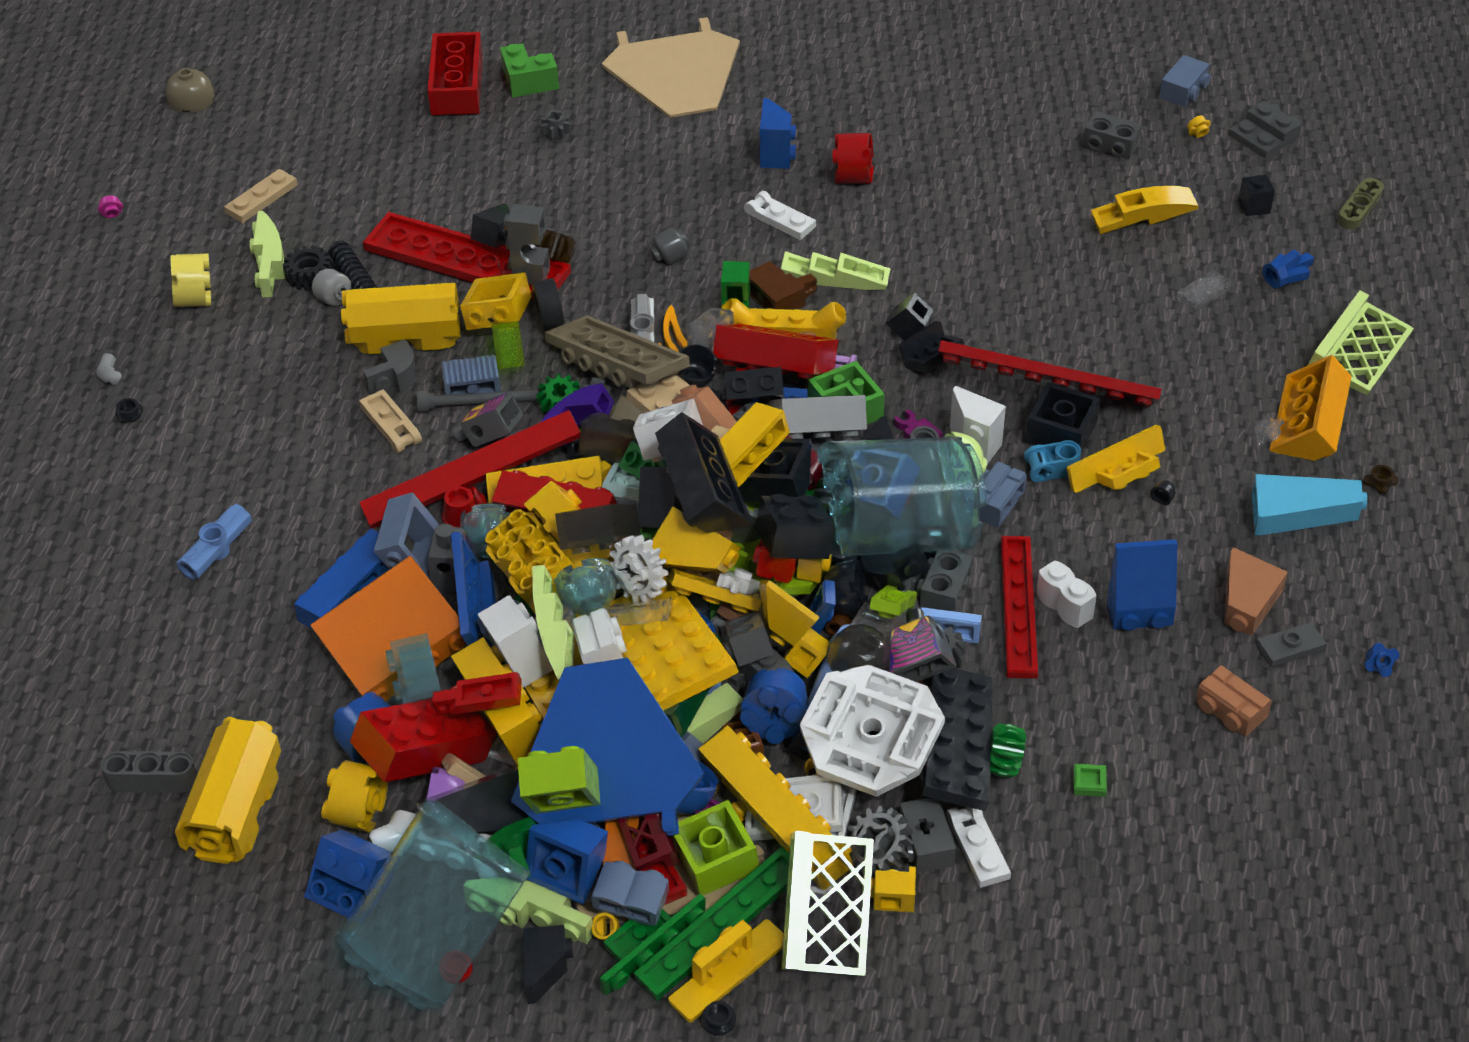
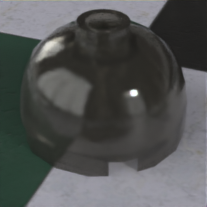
[827,624,891,672]

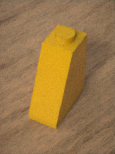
[652,507,741,574]

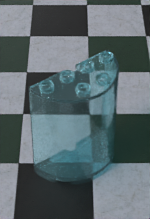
[817,437,986,556]
[336,798,531,1011]

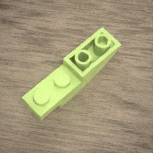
[250,211,286,297]
[463,878,593,944]

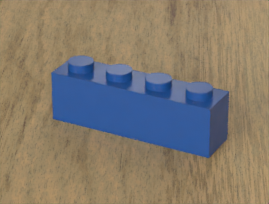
[294,529,389,629]

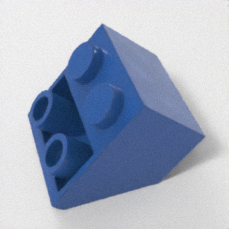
[304,829,396,923]

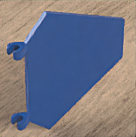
[511,658,705,836]

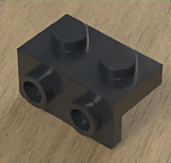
[899,321,964,374]

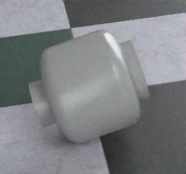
[312,269,352,306]

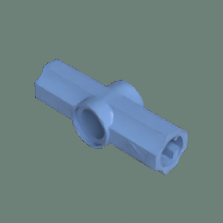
[176,503,252,581]

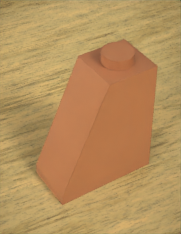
[671,385,737,431]
[1224,547,1288,636]

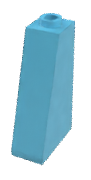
[1252,474,1367,535]

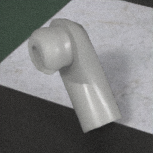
[96,353,122,386]

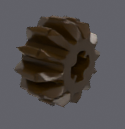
[535,229,576,263]

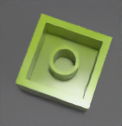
[518,746,601,814]
[671,800,759,896]

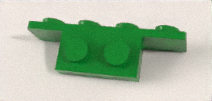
[600,894,706,996]

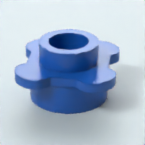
[1364,643,1400,677]

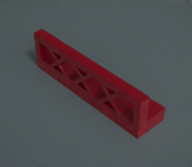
[618,813,680,871]

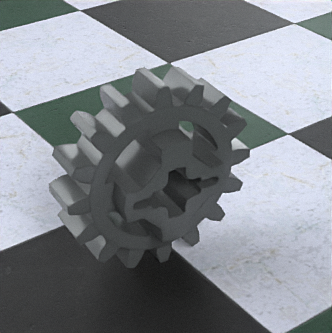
[847,805,914,878]

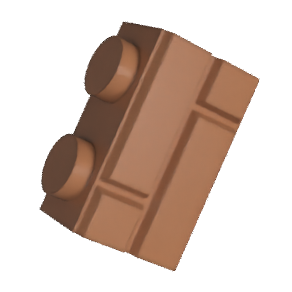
[1196,665,1272,737]

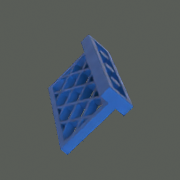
[451,531,503,665]

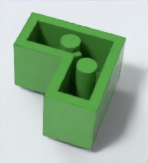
[500,43,559,98]
[808,361,885,425]

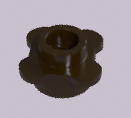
[1363,465,1399,493]

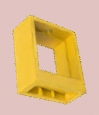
[460,272,532,330]

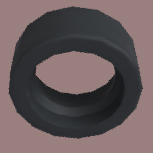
[532,278,565,332]

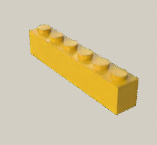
[698,726,854,891]

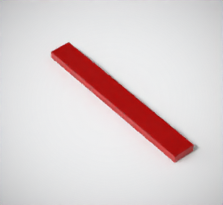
[359,410,582,529]

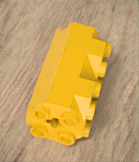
[341,283,460,354]
[485,509,594,623]
[175,717,281,864]

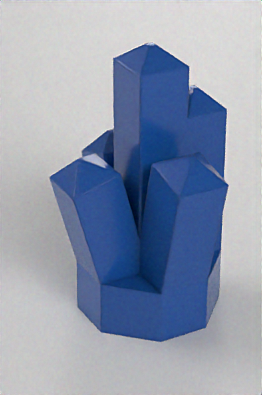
[1262,249,1314,289]

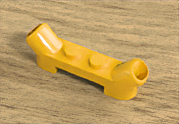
[720,298,847,339]

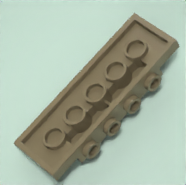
[545,315,690,388]

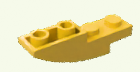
[1091,186,1199,234]

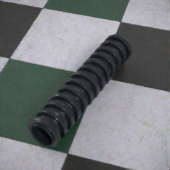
[328,240,378,290]

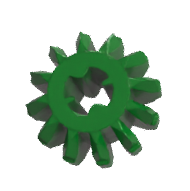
[536,373,580,413]
[990,723,1026,778]

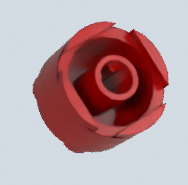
[832,132,874,184]

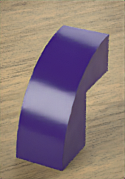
[541,383,614,447]

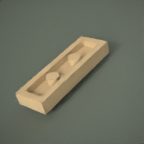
[224,169,298,223]

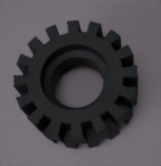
[283,245,332,291]

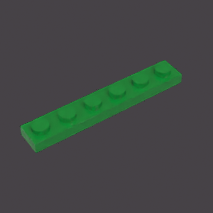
[634,847,789,1001]

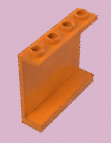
[311,555,466,702]

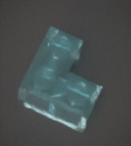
[385,633,441,704]

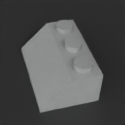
[769,395,867,439]

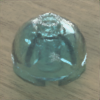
[460,504,514,558]
[554,558,617,616]

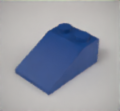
[1107,539,1177,630]

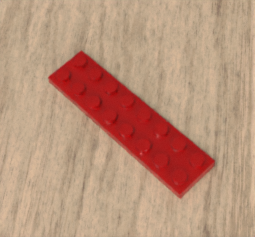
[363,211,571,300]
[938,340,1162,407]

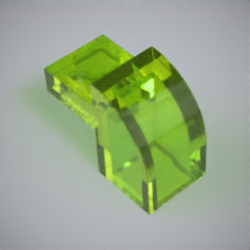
[491,321,525,369]

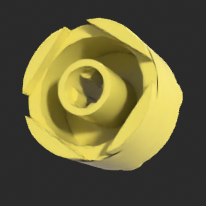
[171,253,211,307]

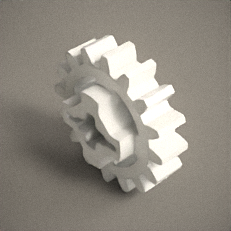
[608,535,669,603]

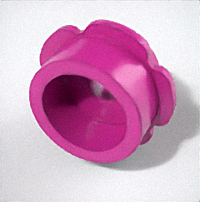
[98,195,123,218]

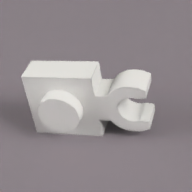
[716,568,760,594]

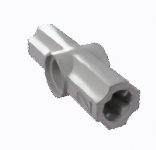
[630,294,655,342]

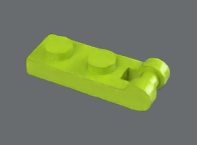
[869,585,917,618]

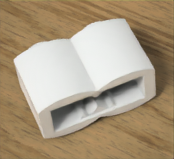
[1036,560,1096,628]

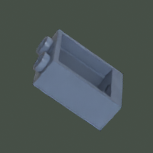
[373,492,439,579]

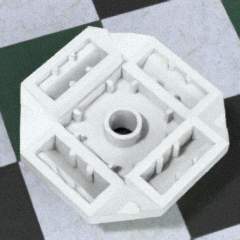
[800,665,945,797]

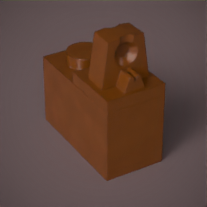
[750,261,817,310]

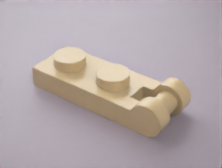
[359,389,422,454]

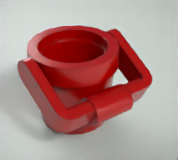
[442,486,491,535]

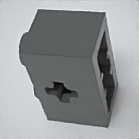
[900,798,956,874]

